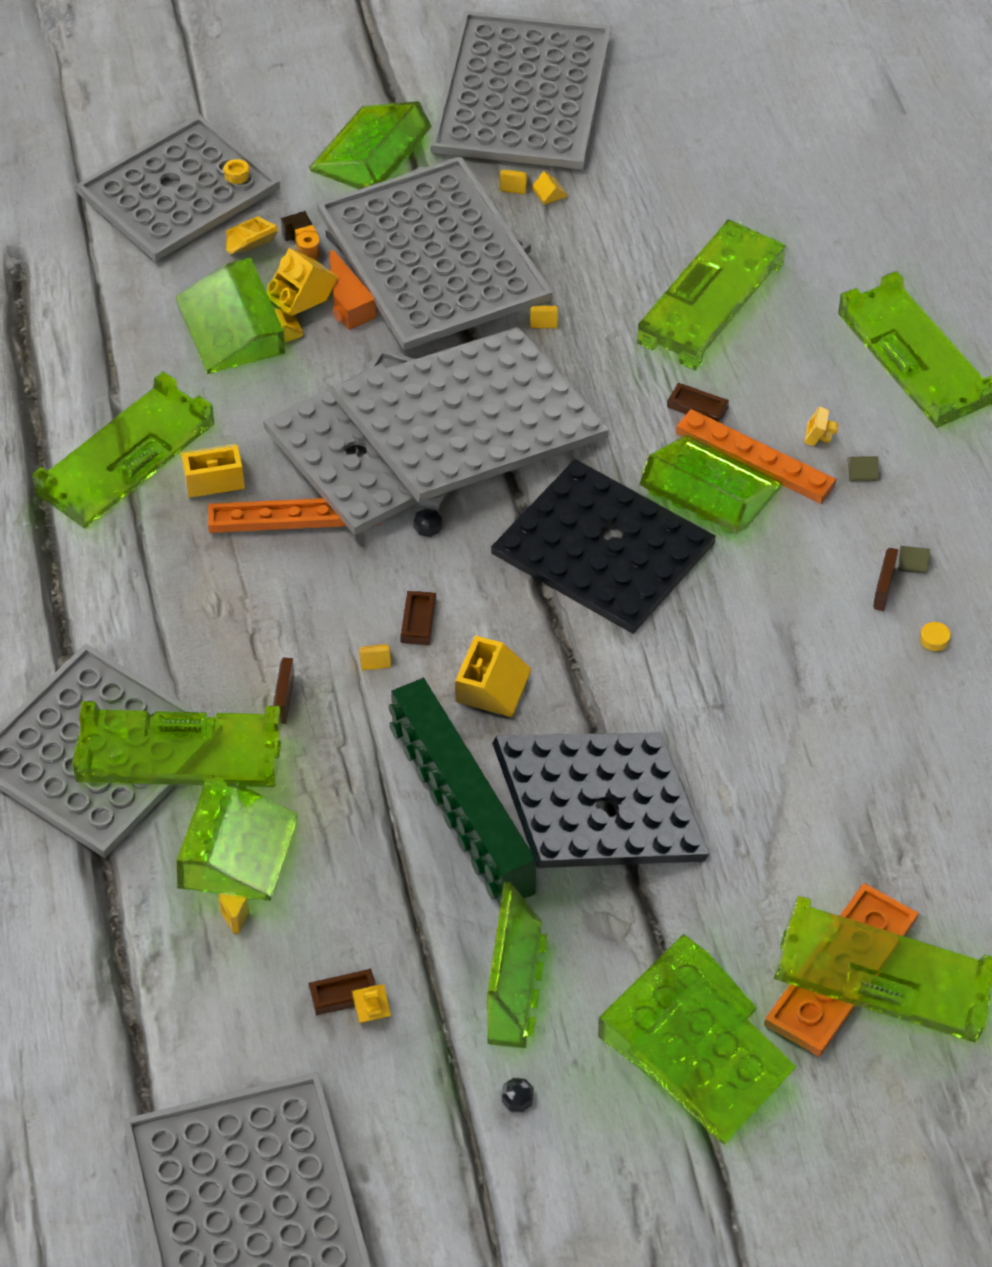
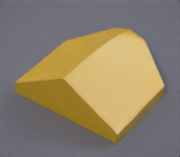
[226,216,279,254]

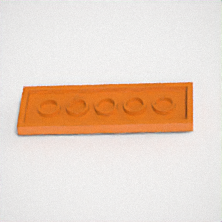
[764,883,919,1057]

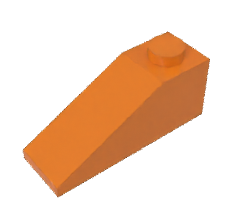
[329,250,376,330]

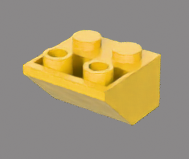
[265,248,338,316]
[180,444,245,498]
[455,635,531,718]

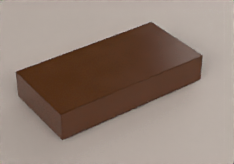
[667,382,729,422]
[873,547,898,611]
[400,591,436,645]
[273,657,294,724]
[308,969,376,1015]

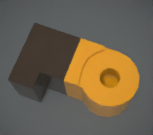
[281,211,320,260]

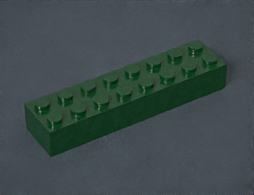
[389,677,536,908]

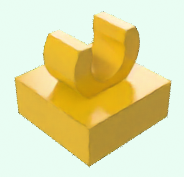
[804,406,839,447]
[352,984,391,1023]

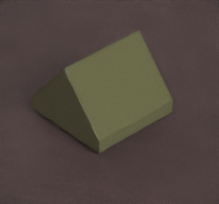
[847,456,879,481]
[898,546,930,574]

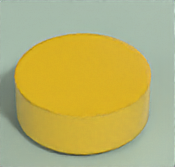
[223,159,250,184]
[920,622,951,651]

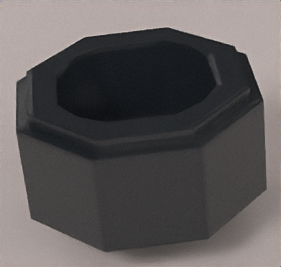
[413,508,442,537]
[502,1077,534,1112]

